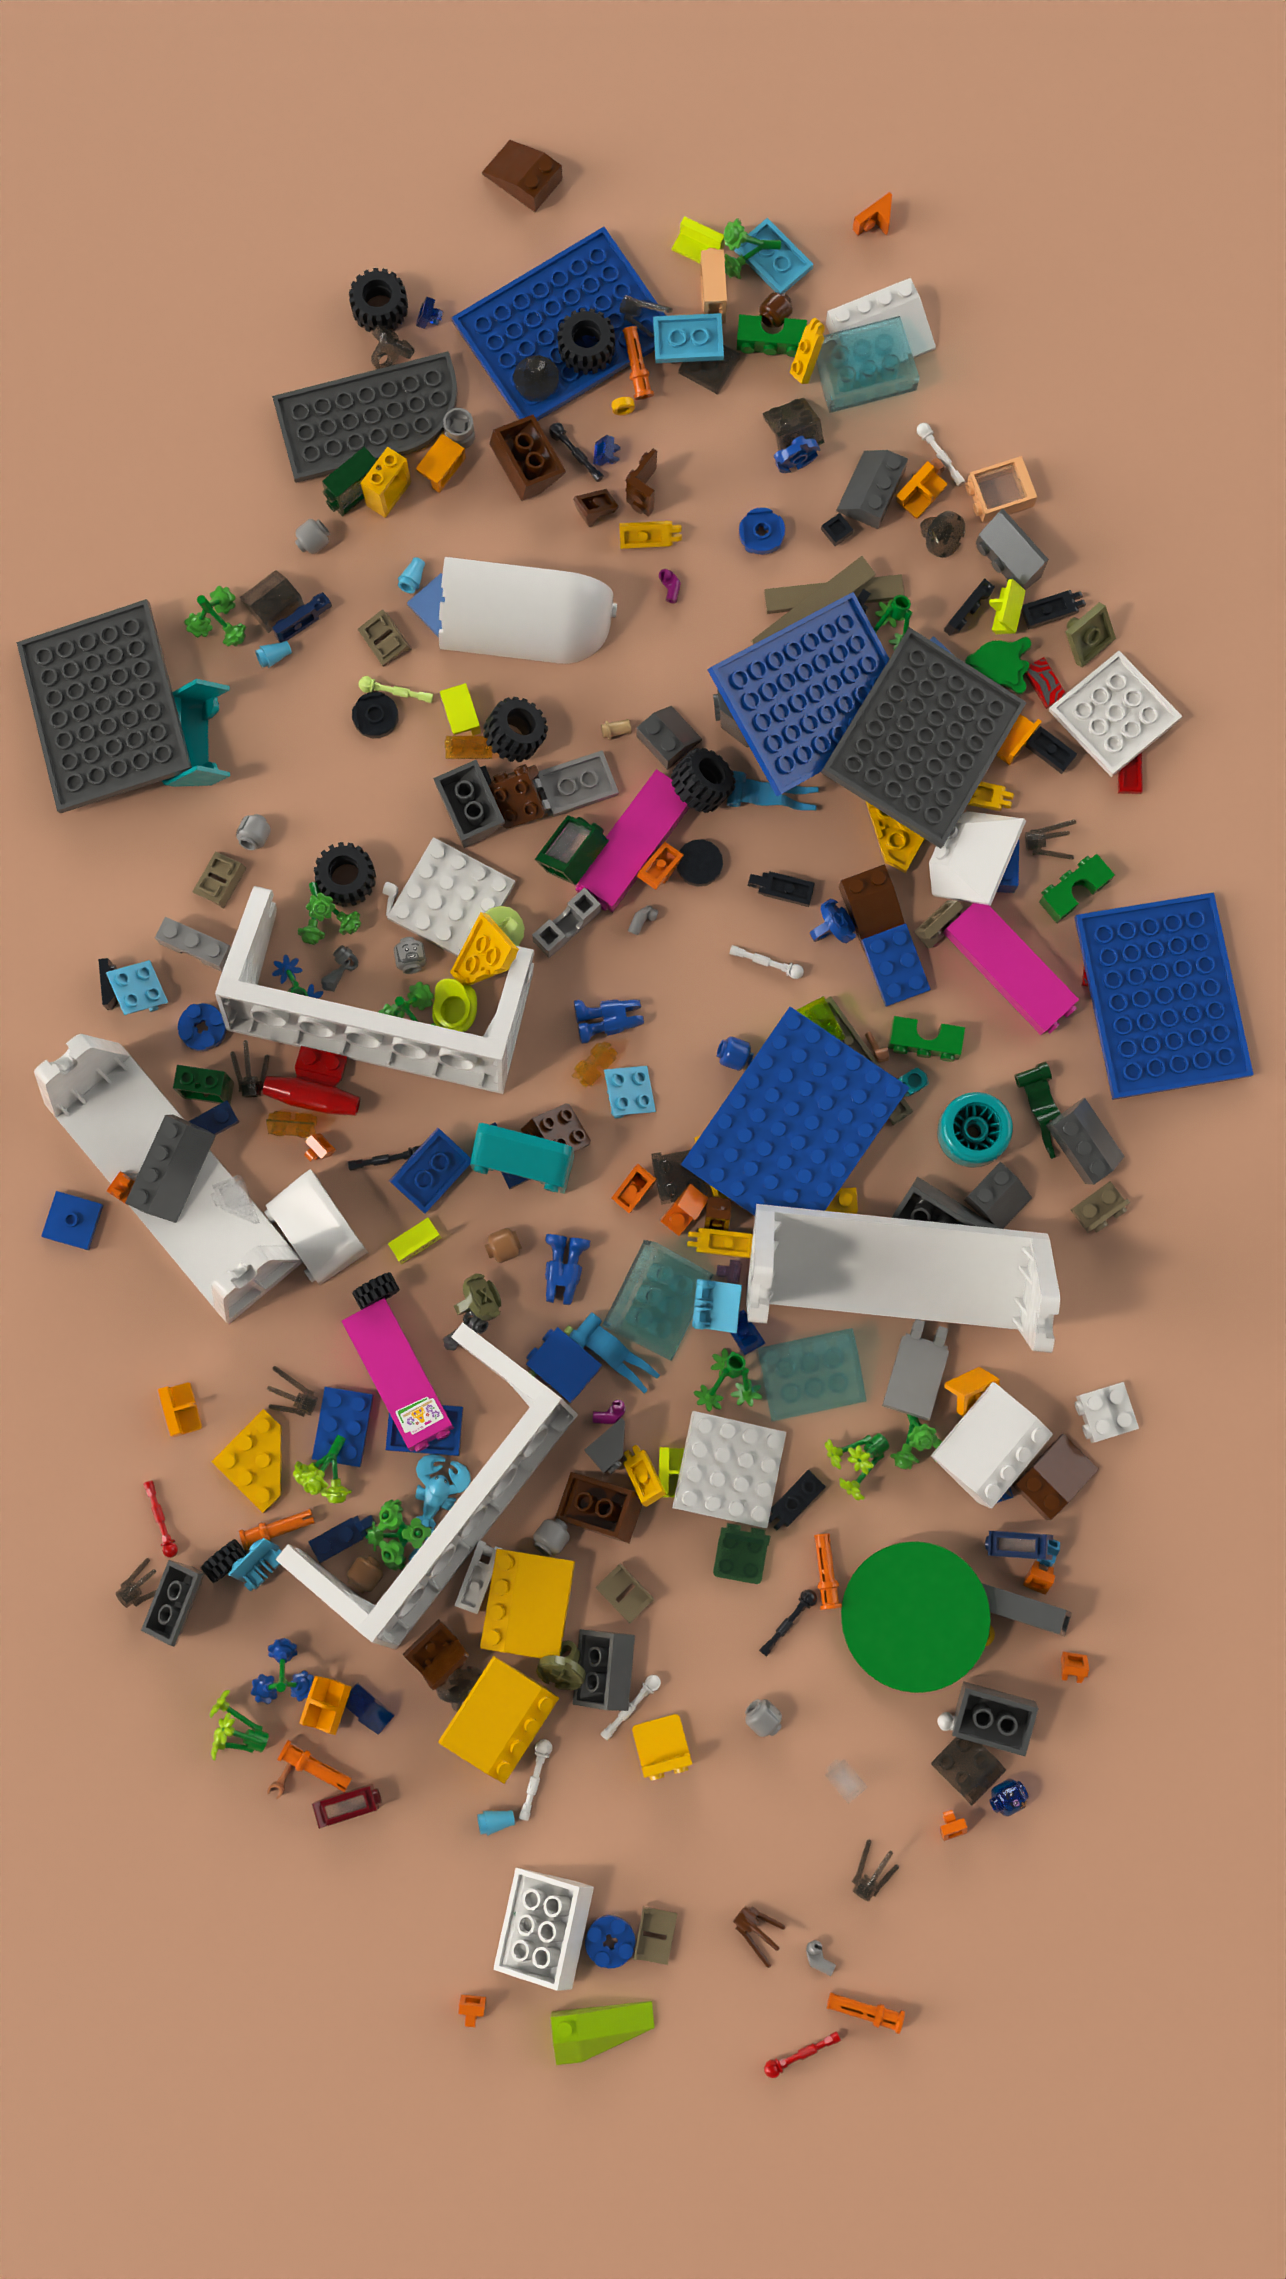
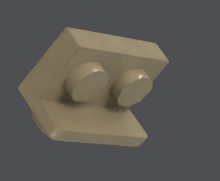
[914,900,964,948]
[1071,1181,1130,1233]

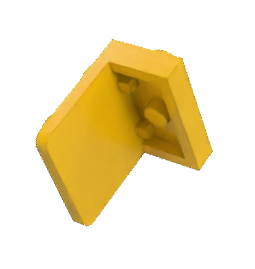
[632,1714,693,1781]

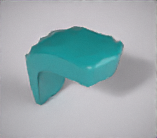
[898,1067,929,1097]

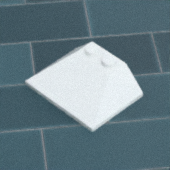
[929,811,1026,906]

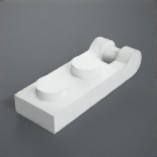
[454,1540,502,1614]

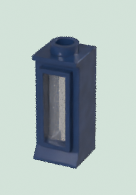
[985,1531,1054,1560]

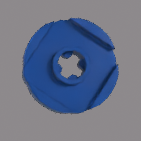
[774,436,820,473]
[739,508,785,555]
[178,1003,227,1052]
[585,1915,635,1969]

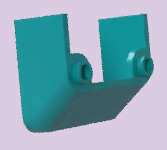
[162,679,230,787]
[470,1123,575,1194]

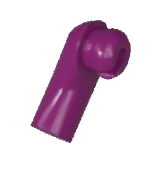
[659,569,681,603]
[593,1399,626,1424]

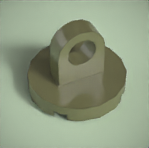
[454,1274,501,1321]
[536,1641,586,1690]

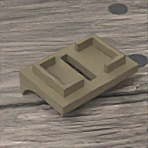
[358,609,412,666]
[192,851,246,909]
[596,1563,654,1623]
[633,1906,677,1965]

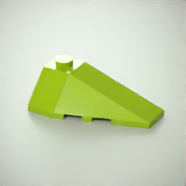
[551,2001,655,2065]

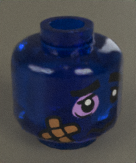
[989,1779,1029,1817]

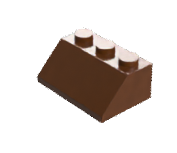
[489,415,566,501]

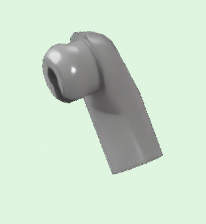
[628,905,659,935]
[806,1940,836,1976]

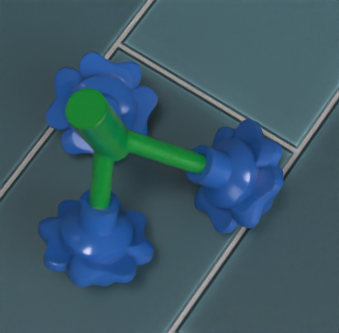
[251,1638,314,1704]

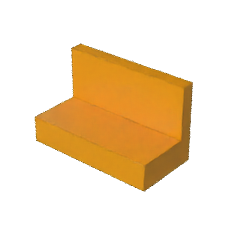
[996,714,1042,765]

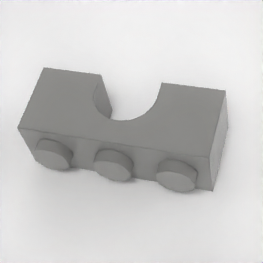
[532,888,601,958]
[155,917,231,972]

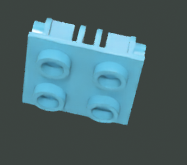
[106,960,168,1015]
[604,1066,656,1119]
[692,1279,742,1333]
[228,1538,282,1591]

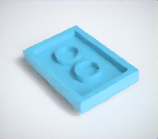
[734,218,813,294]
[653,313,724,363]

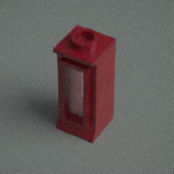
[312,1783,382,1829]

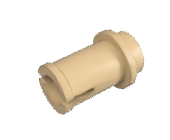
[601,719,631,740]

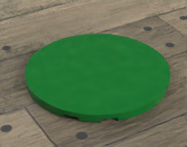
[841,1541,991,1693]

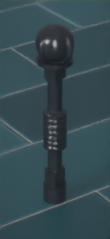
[549,422,604,482]
[348,1146,420,1171]
[759,1590,817,1657]

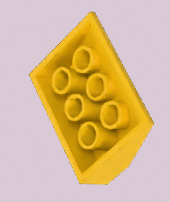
[480,1549,575,1658]
[438,1656,559,1784]

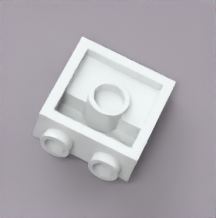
[1075,1382,1139,1443]

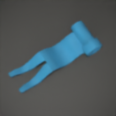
[726,771,819,811]
[569,1312,660,1394]

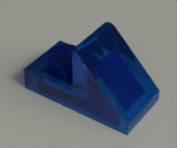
[729,1310,765,1355]
[345,1683,395,1735]

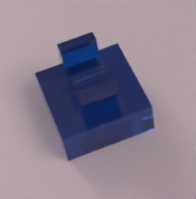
[416,297,443,329]
[593,435,621,466]

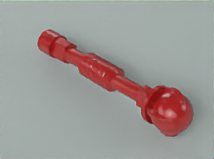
[143,1480,178,1558]
[764,2031,841,2078]

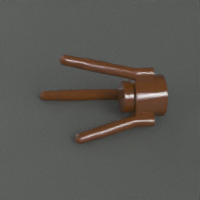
[733,1906,785,1968]

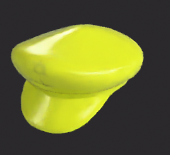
[432,978,477,1032]

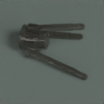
[620,295,673,338]
[1025,820,1076,860]
[230,1040,270,1098]
[267,1366,318,1417]
[115,1558,157,1608]
[852,1839,899,1902]

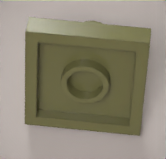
[1065,602,1116,667]

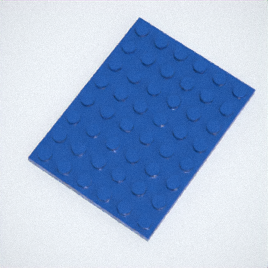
[451,227,666,421]
[707,592,889,796]
[1074,892,1254,1100]
[681,1007,910,1216]

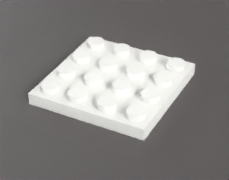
[1049,651,1182,777]
[387,837,516,957]
[672,1411,786,1529]

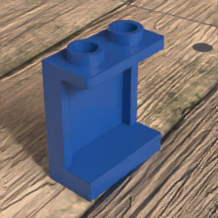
[526,1327,602,1403]

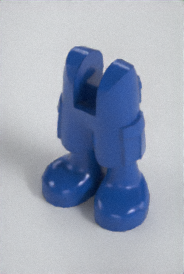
[574,999,644,1044]
[545,1234,590,1305]

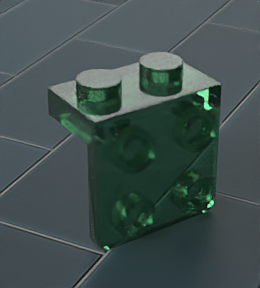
[713,1523,770,1584]

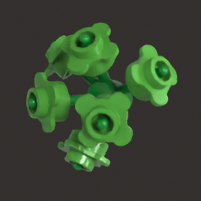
[366,1499,432,1571]

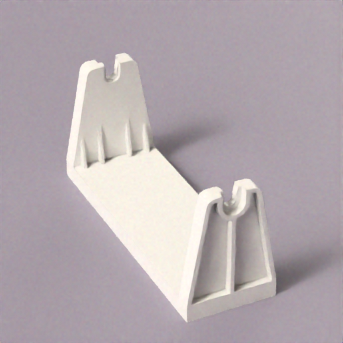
[215,886,534,1094]
[34,1034,303,1324]
[746,1204,1060,1353]
[276,1322,578,1650]

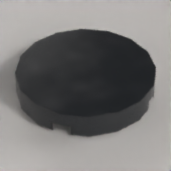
[352,692,398,738]
[677,839,723,887]

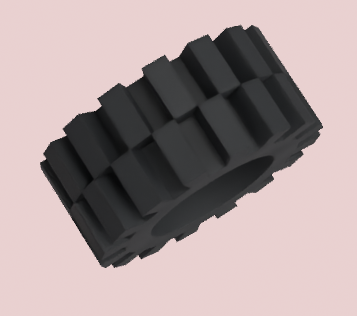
[352,1272,400,1310]
[201,1539,247,1583]

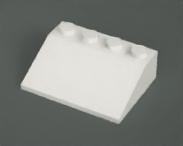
[826,278,936,382]
[931,1382,1053,1509]
[493,1868,594,1991]

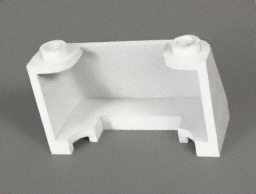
[264,1169,368,1285]

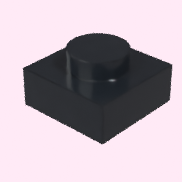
[821,513,854,546]

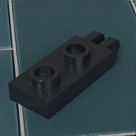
[1021,590,1086,629]
[768,1469,826,1531]

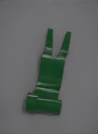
[1014,1062,1061,1159]

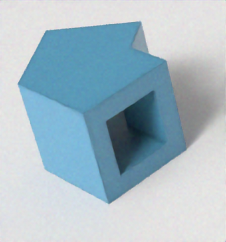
[1036,1539,1061,1567]

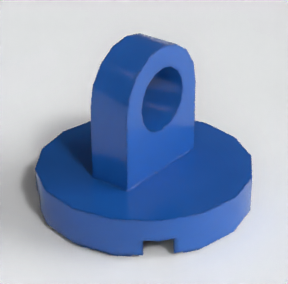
[809,899,856,944]

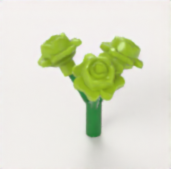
[293,1435,352,1504]

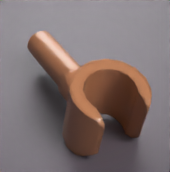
[911,458,945,477]
[865,1032,889,1063]
[267,1763,293,1799]

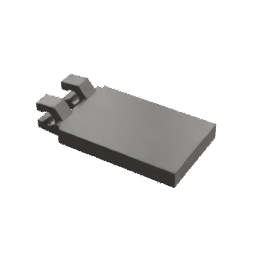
[532,750,619,817]
[882,1319,949,1421]

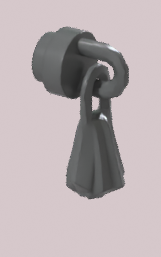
[321,945,358,992]
[443,1311,489,1351]

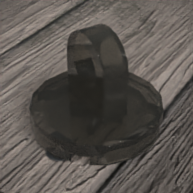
[371,325,415,369]
[514,355,559,401]
[920,511,965,558]
[436,1666,483,1712]

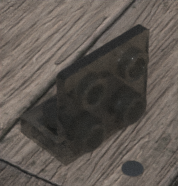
[763,398,824,451]
[651,1150,708,1205]
[931,1737,1006,1806]

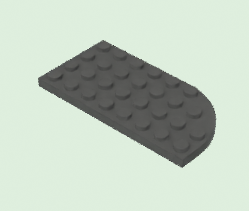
[272,351,457,483]

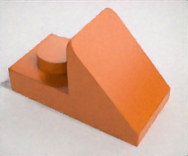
[853,192,892,236]
[637,842,684,890]
[611,1164,656,1213]
[660,1183,708,1236]

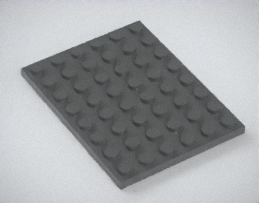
[16,599,192,814]
[821,627,1027,849]

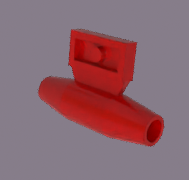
[263,1046,361,1116]

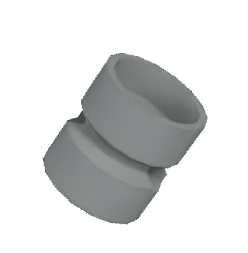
[443,408,475,449]

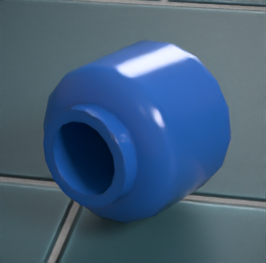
[716,1036,754,1071]

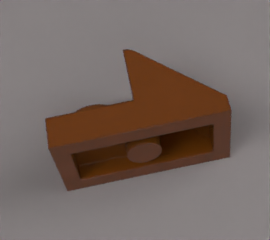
[573,489,619,527]
[704,1197,732,1231]

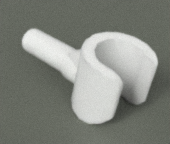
[382,882,399,916]

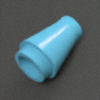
[398,557,425,594]
[255,641,292,668]
[477,1810,515,1836]

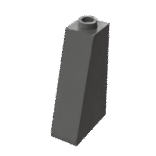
[982,1583,1072,1637]

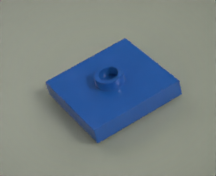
[41,1191,104,1251]

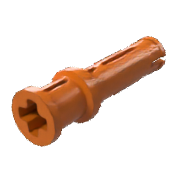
[622,326,654,400]
[239,1509,315,1551]
[814,1533,842,1610]
[277,1740,352,1793]
[826,1992,905,2034]

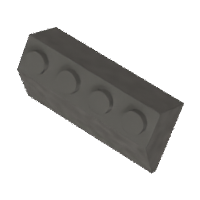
[125,1114,216,1223]
[891,1177,999,1229]

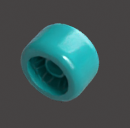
[937,1092,1013,1168]

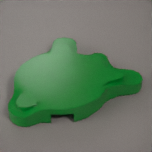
[965,637,1031,695]

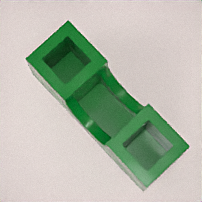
[736,314,807,357]
[1039,854,1115,923]
[888,1016,965,1062]

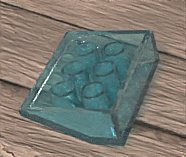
[816,316,920,413]
[602,1240,714,1361]
[756,1328,866,1422]

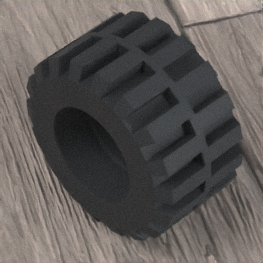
[349,268,408,334]
[558,308,615,375]
[483,697,548,762]
[671,748,736,813]
[314,842,376,907]

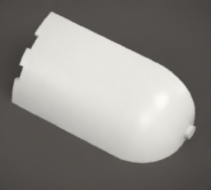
[439,557,617,664]

